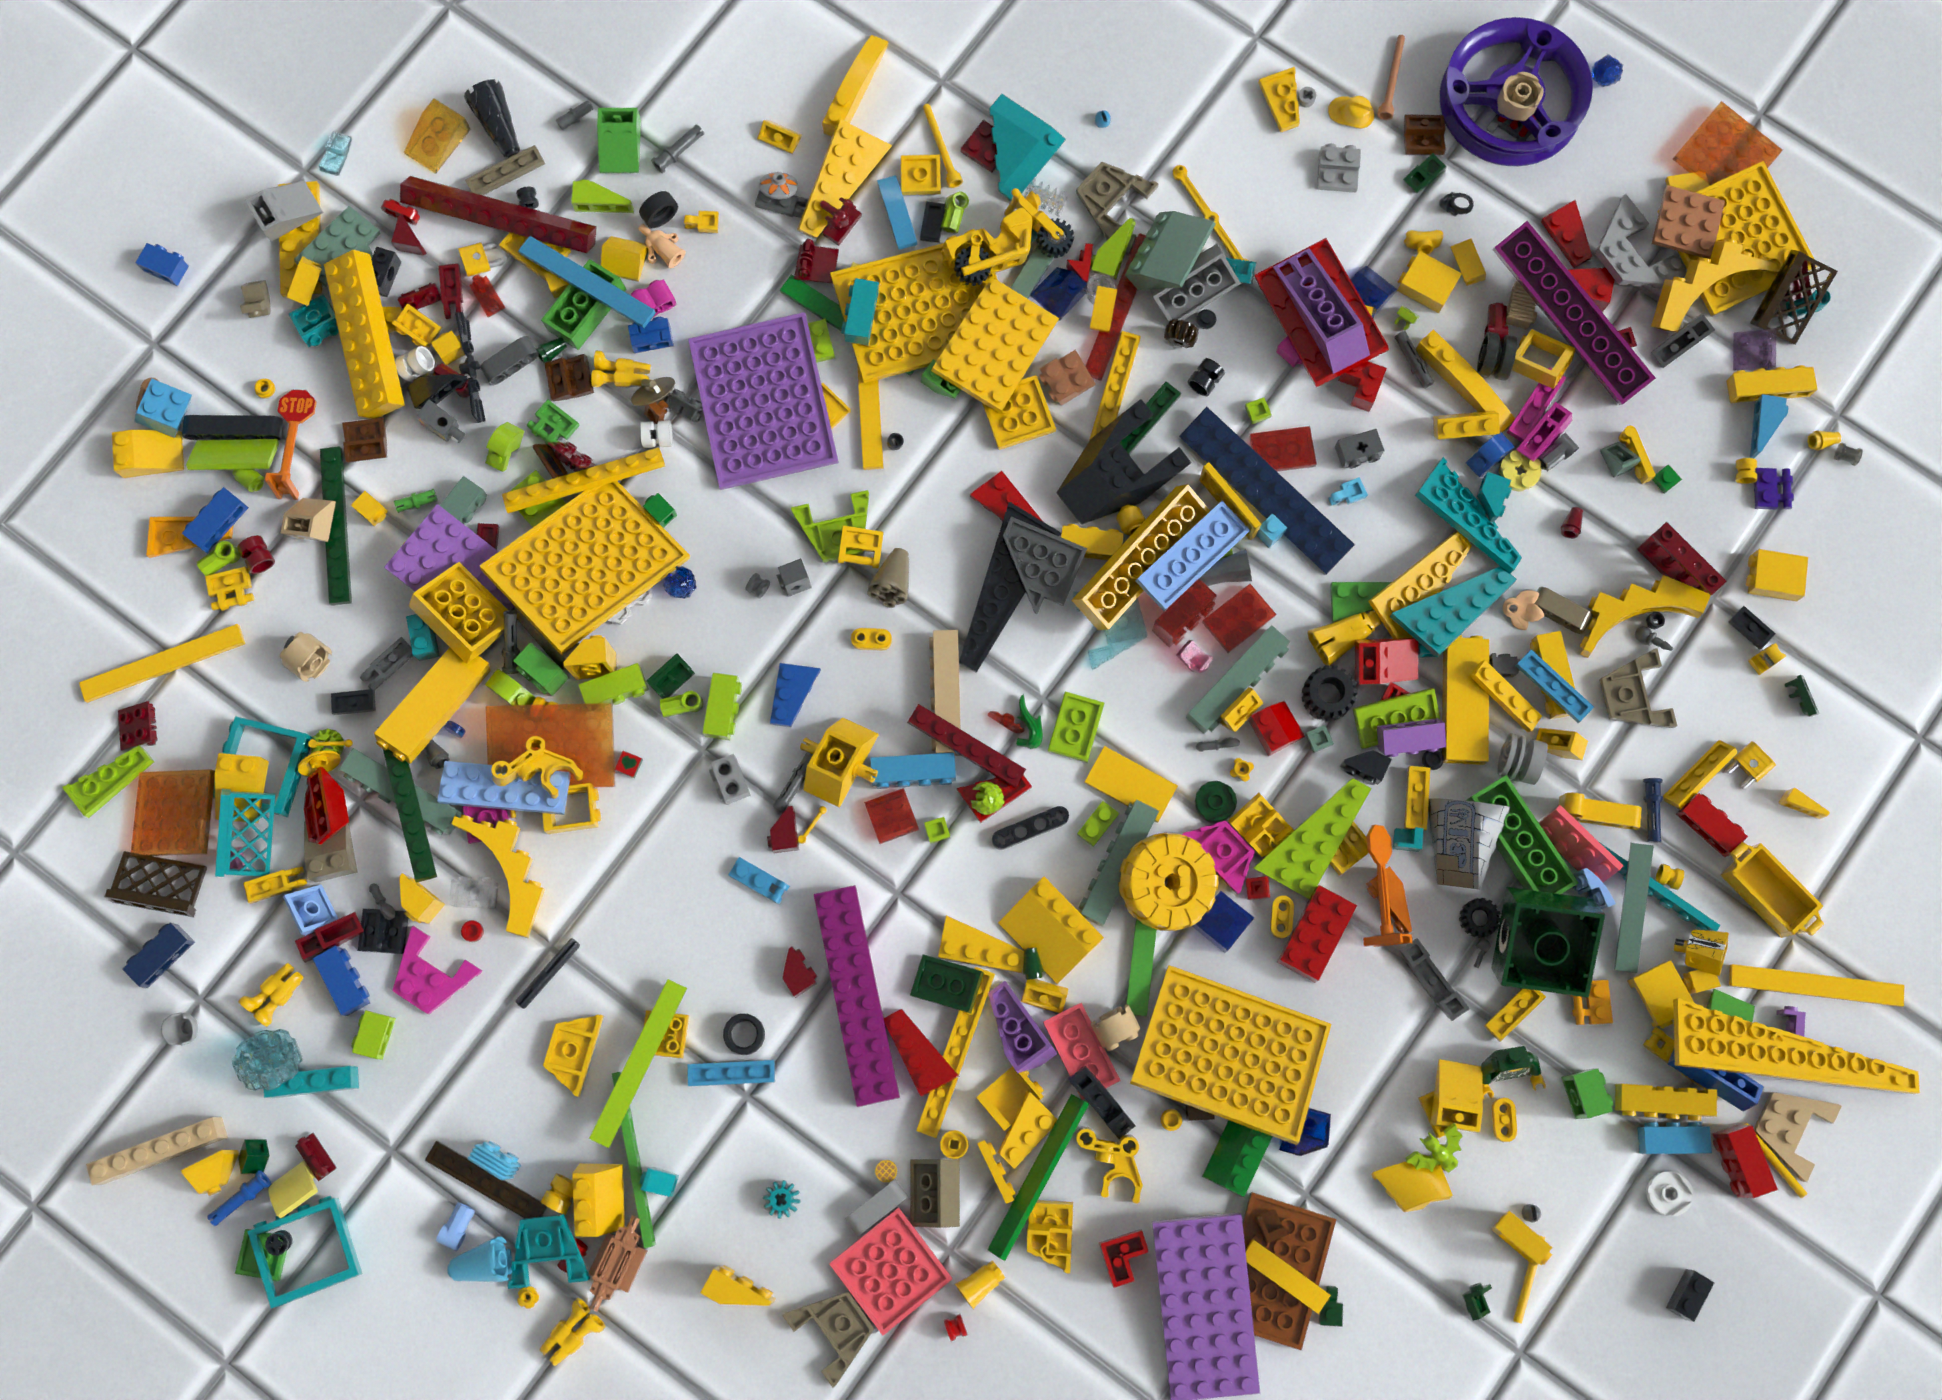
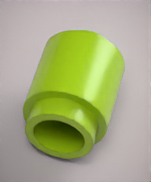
[232,469,264,492]

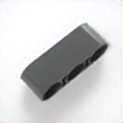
[480,336,539,385]

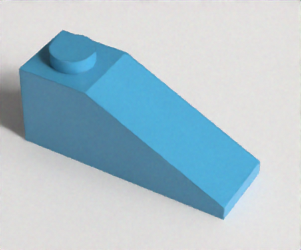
[1750,394,1788,459]

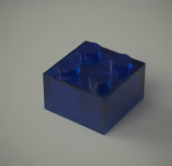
[1192,891,1254,953]

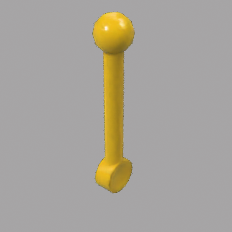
[308,739,353,748]
[798,806,827,844]

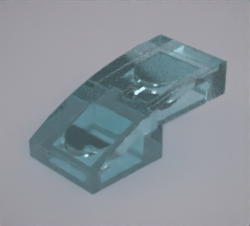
[319,132,352,176]

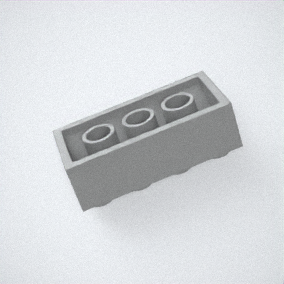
[1150,244,1241,321]

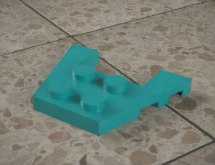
[508,1214,590,1289]

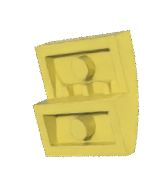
[268,1160,318,1218]

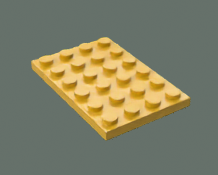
[931,276,1059,413]

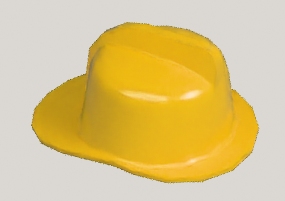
[1328,96,1374,129]

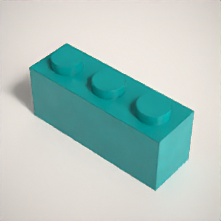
[841,278,879,346]

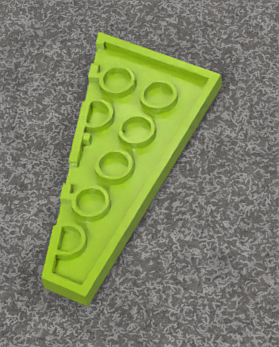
[1253,778,1372,900]

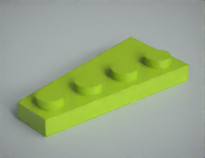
[62,746,154,818]

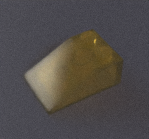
[404,98,471,174]

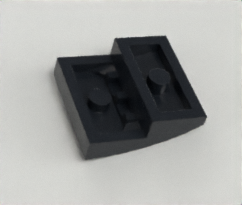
[357,909,408,954]

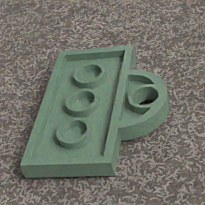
[294,206,380,287]

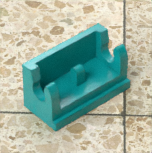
[1225,257,1256,284]

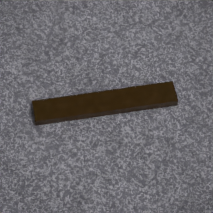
[425,1141,547,1218]

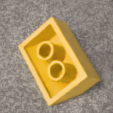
[564,635,617,680]
[572,1163,625,1237]

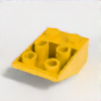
[1430,1059,1483,1132]
[700,1265,776,1306]

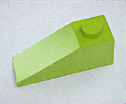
[571,179,634,213]
[1090,218,1136,280]

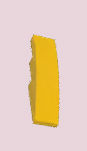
[1245,1239,1331,1314]

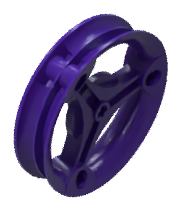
[1439,17,1593,166]

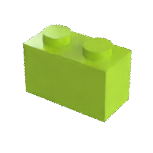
[351,1010,396,1060]

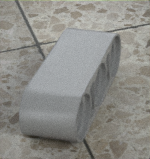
[845,1179,908,1237]

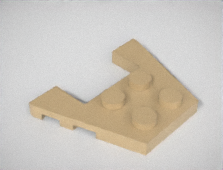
[1754,1092,1842,1182]

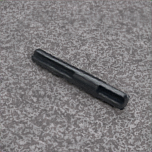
[515,938,580,1009]

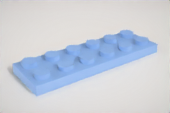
[1135,501,1250,611]
[437,761,571,815]

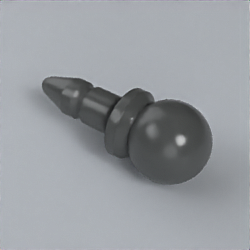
[1635,627,1673,651]

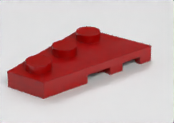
[1541,200,1592,268]

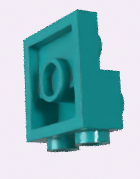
[289,294,339,347]

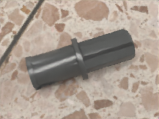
[556,101,594,131]

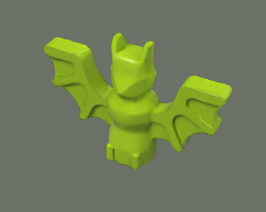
[1406,1123,1463,1173]

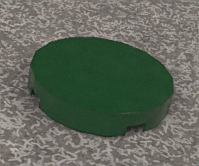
[1194,780,1237,823]

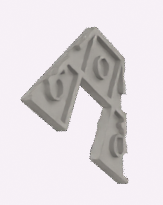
[1595,194,1687,288]

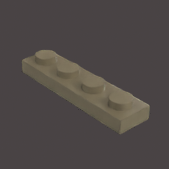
[465,145,545,195]

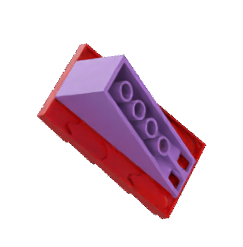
[1254,238,1389,388]

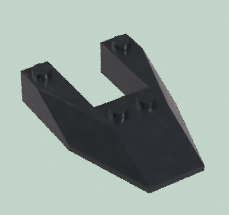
[1056,399,1192,525]

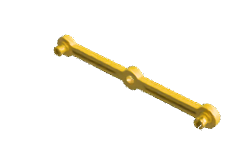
[1172,165,1249,261]

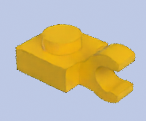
[684,211,719,233]

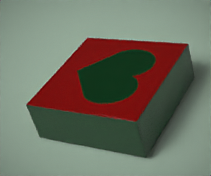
[614,751,643,778]

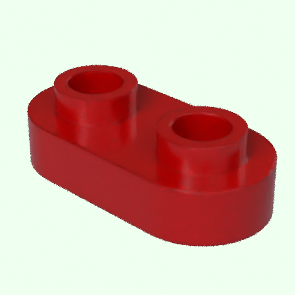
[380,199,420,225]

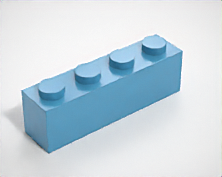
[870,753,956,789]

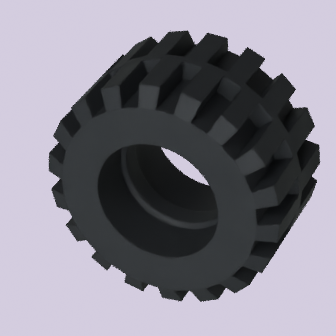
[1301,665,1357,721]

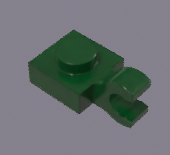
[1319,1286,1343,1327]

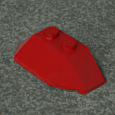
[304,766,349,845]

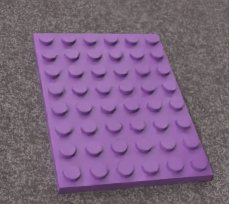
[688,312,839,490]

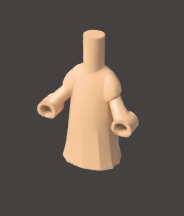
[638,224,686,269]

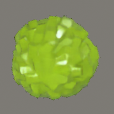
[971,781,1005,815]

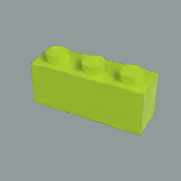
[578,663,649,712]
[703,673,742,741]

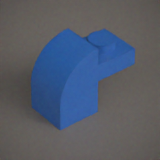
[1466,432,1515,477]

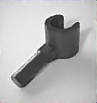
[1474,937,1491,969]

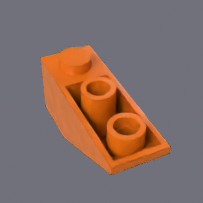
[1366,866,1412,934]

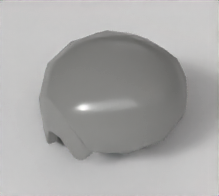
[161,1013,198,1045]

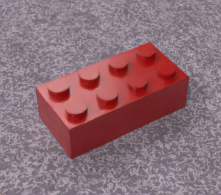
[1277,885,1357,983]

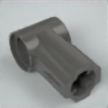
[1538,433,1579,472]

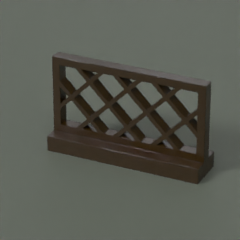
[1750,249,1838,345]
[104,851,207,918]

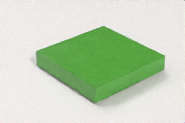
[235,1229,287,1281]

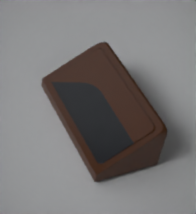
[532,444,568,479]

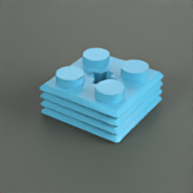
[468,1141,521,1180]

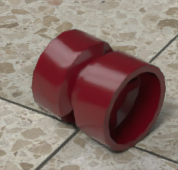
[237,535,275,574]

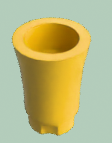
[955,1260,1005,1309]

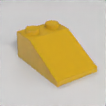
[112,430,184,478]
[215,753,269,823]

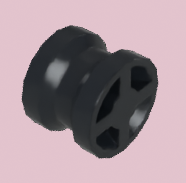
[516,186,539,209]
[265,1230,293,1256]

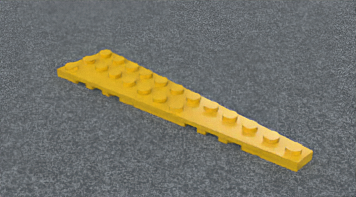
[1673,998,1920,1094]

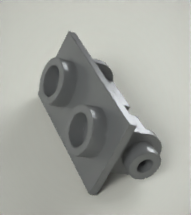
[664,388,703,422]

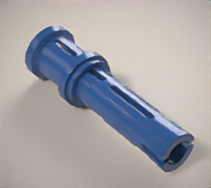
[207,1170,271,1226]

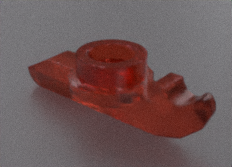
[988,711,1025,734]

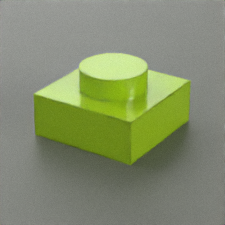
[1245,397,1272,424]
[924,817,950,844]

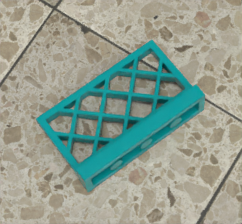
[215,789,275,877]

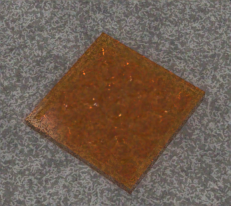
[1673,101,1783,186]
[130,769,215,856]

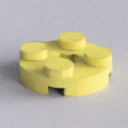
[1499,450,1541,492]

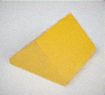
[601,236,648,282]

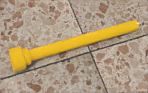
[923,104,963,188]

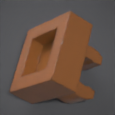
[644,400,669,424]

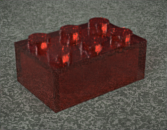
[1152,579,1217,648]

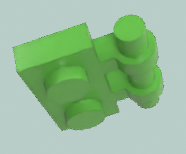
[527,399,580,447]

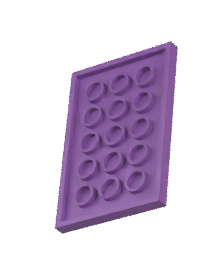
[384,504,515,610]

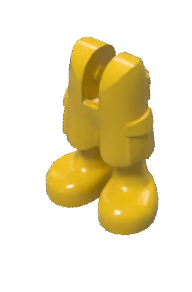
[591,351,651,388]
[238,963,304,1027]
[540,1298,606,1366]

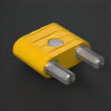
[458,241,503,277]
[1725,741,1776,790]

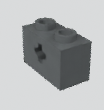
[1335,429,1385,469]
[776,558,812,597]

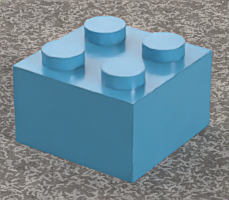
[134,378,192,438]

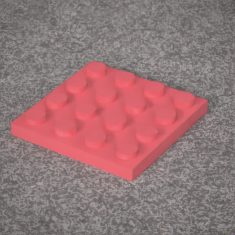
[829,1208,953,1336]

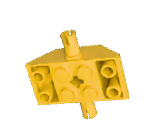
[800,718,879,808]

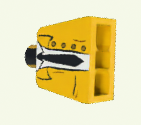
[1674,930,1729,976]

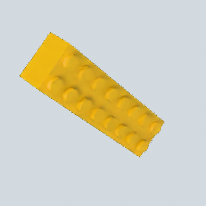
[323,250,405,419]
[1071,484,1210,630]

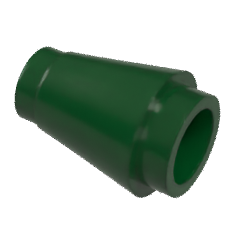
[536,337,567,363]
[1023,947,1044,979]

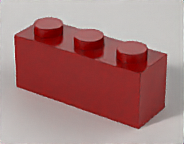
[1676,793,1748,857]

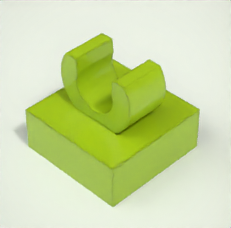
[1395,306,1420,330]

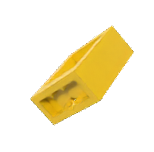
[1512,329,1576,389]
[542,783,601,834]
[1491,1210,1553,1266]

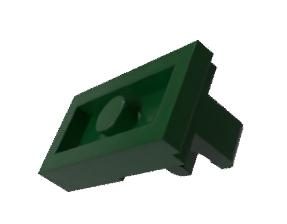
[1784,675,1820,717]

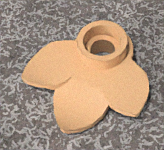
[1502,590,1544,630]

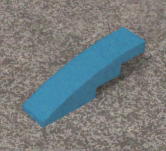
[877,175,918,250]

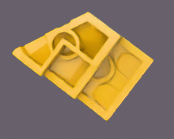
[1228,792,1294,857]
[1371,1162,1453,1212]
[1027,1200,1073,1274]

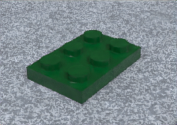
[910,954,984,1014]

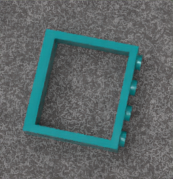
[209,716,313,817]
[247,1196,363,1308]

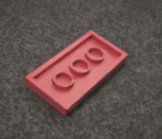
[1538,805,1624,882]
[1043,1003,1121,1100]

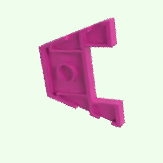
[392,926,483,1014]

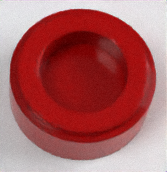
[461,920,484,942]

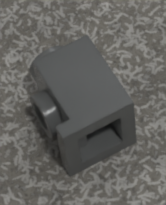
[1489,653,1520,678]

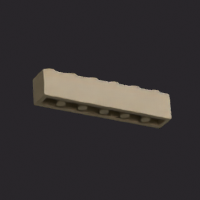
[929,630,961,756]
[86,1117,228,1185]

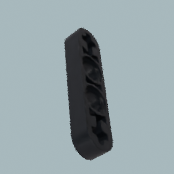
[992,806,1069,850]

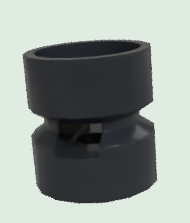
[1188,358,1225,397]

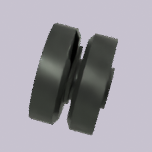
[1477,332,1517,381]

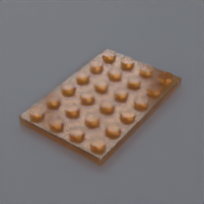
[486,703,615,787]

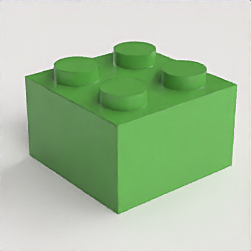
[513,642,569,696]
[1561,1068,1613,1119]

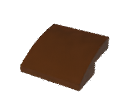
[1404,114,1446,155]
[544,354,594,401]
[342,418,387,463]

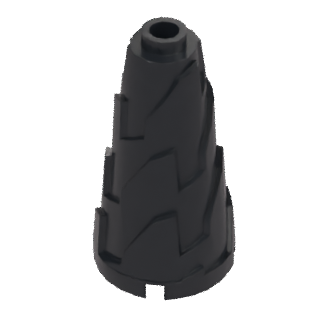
[464,79,520,158]

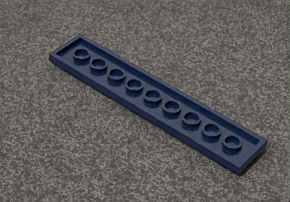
[1179,406,1355,575]

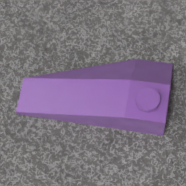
[988,981,1057,1073]

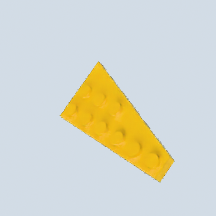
[797,119,892,238]
[1368,530,1472,639]

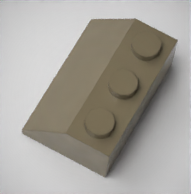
[910,1159,960,1228]

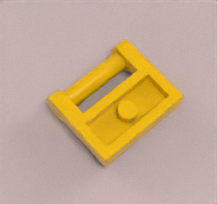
[837,526,884,569]

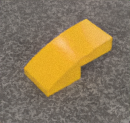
[1090,286,1117,332]

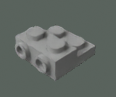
[1317,143,1361,192]

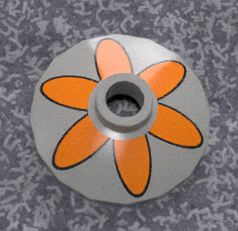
[759,172,798,199]

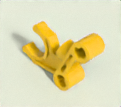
[491,736,583,799]
[1076,1127,1143,1204]

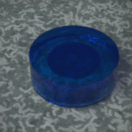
[444,721,466,738]

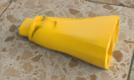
[1307,611,1381,666]

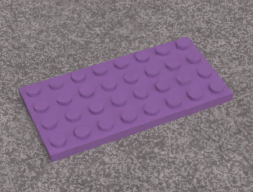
[1152,1213,1260,1400]

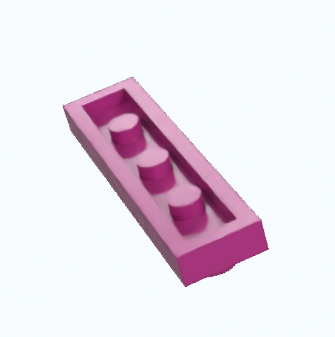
[1506,367,1567,442]

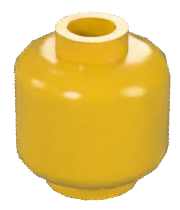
[1116,505,1145,536]

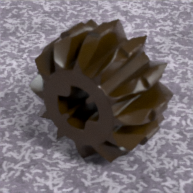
[1164,319,1199,348]

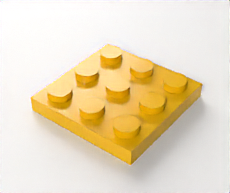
[982,375,1056,450]

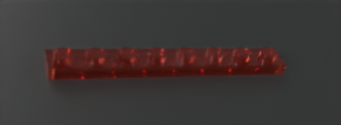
[1086,233,1146,381]

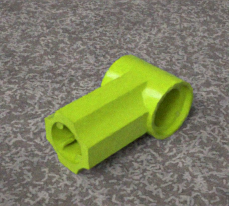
[941,191,969,234]
[196,541,241,576]
[660,691,703,718]

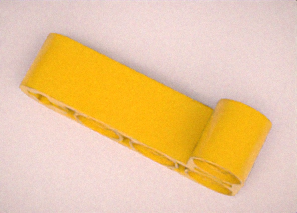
[1558,793,1642,830]

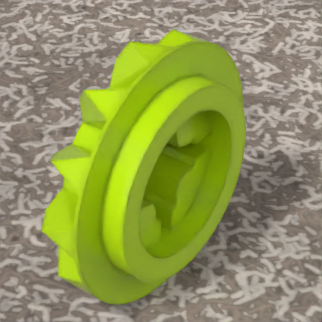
[311,728,344,755]

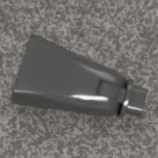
[1191,549,1252,588]

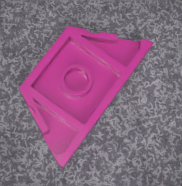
[1182,821,1255,895]

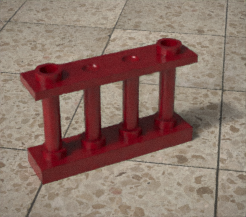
[1637,522,1727,596]

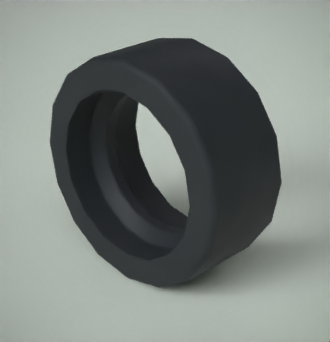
[639,191,678,228]
[723,1014,765,1055]

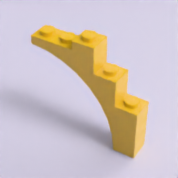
[1651,238,1777,332]
[1579,575,1711,658]
[452,814,545,938]

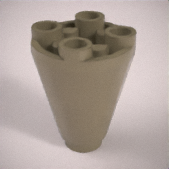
[867,548,909,608]

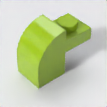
[485,422,525,472]
[485,669,536,713]

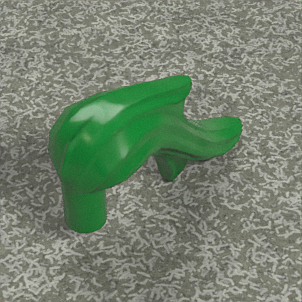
[1016,694,1043,749]

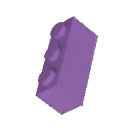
[1377,718,1446,757]

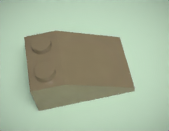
[304,821,358,883]

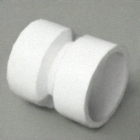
[395,346,435,381]
[640,420,673,448]

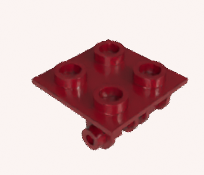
[794,239,839,284]
[548,441,596,472]
[118,701,158,751]

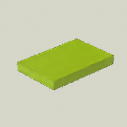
[1048,691,1105,763]

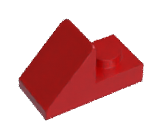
[1066,243,1093,289]

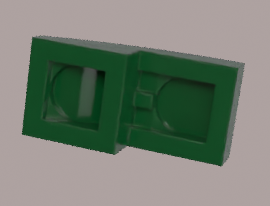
[1403,153,1447,193]

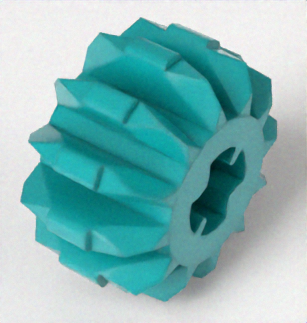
[763,1180,801,1219]

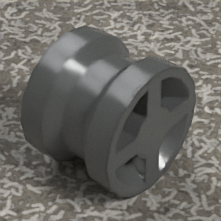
[745,573,770,599]

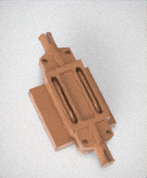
[589,1215,648,1312]

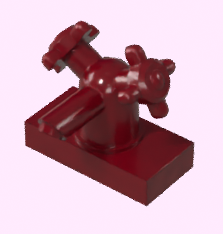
[820,197,862,246]

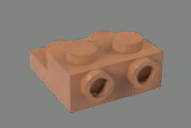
[1039,350,1096,405]

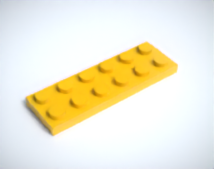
[278,181,322,297]

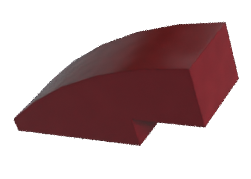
[295,912,364,963]

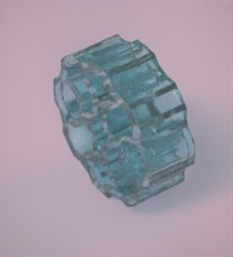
[232,1029,303,1091]

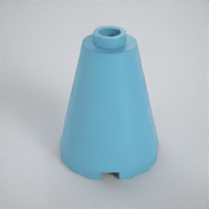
[447,1237,513,1282]

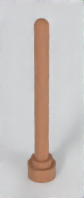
[1378,35,1405,120]

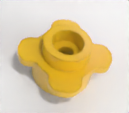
[1230,758,1254,782]

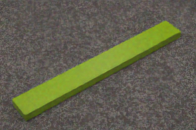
[589,979,687,1148]

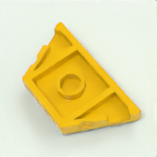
[543,1014,604,1097]

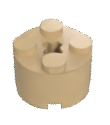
[1497,72,1543,121]
[280,632,332,682]
[1090,1004,1141,1051]

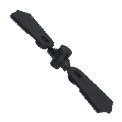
[455,312,486,423]

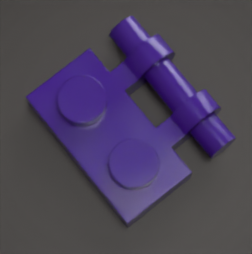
[1754,468,1794,510]

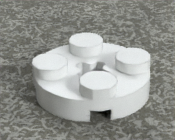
[1645,1172,1693,1216]

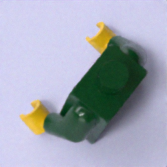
[1481,1046,1546,1100]

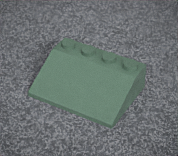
[1125,211,1216,290]

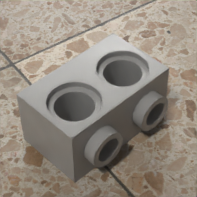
[709,754,751,805]

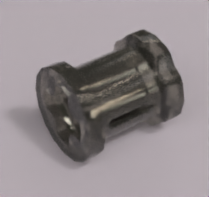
[1834,442,1863,466]

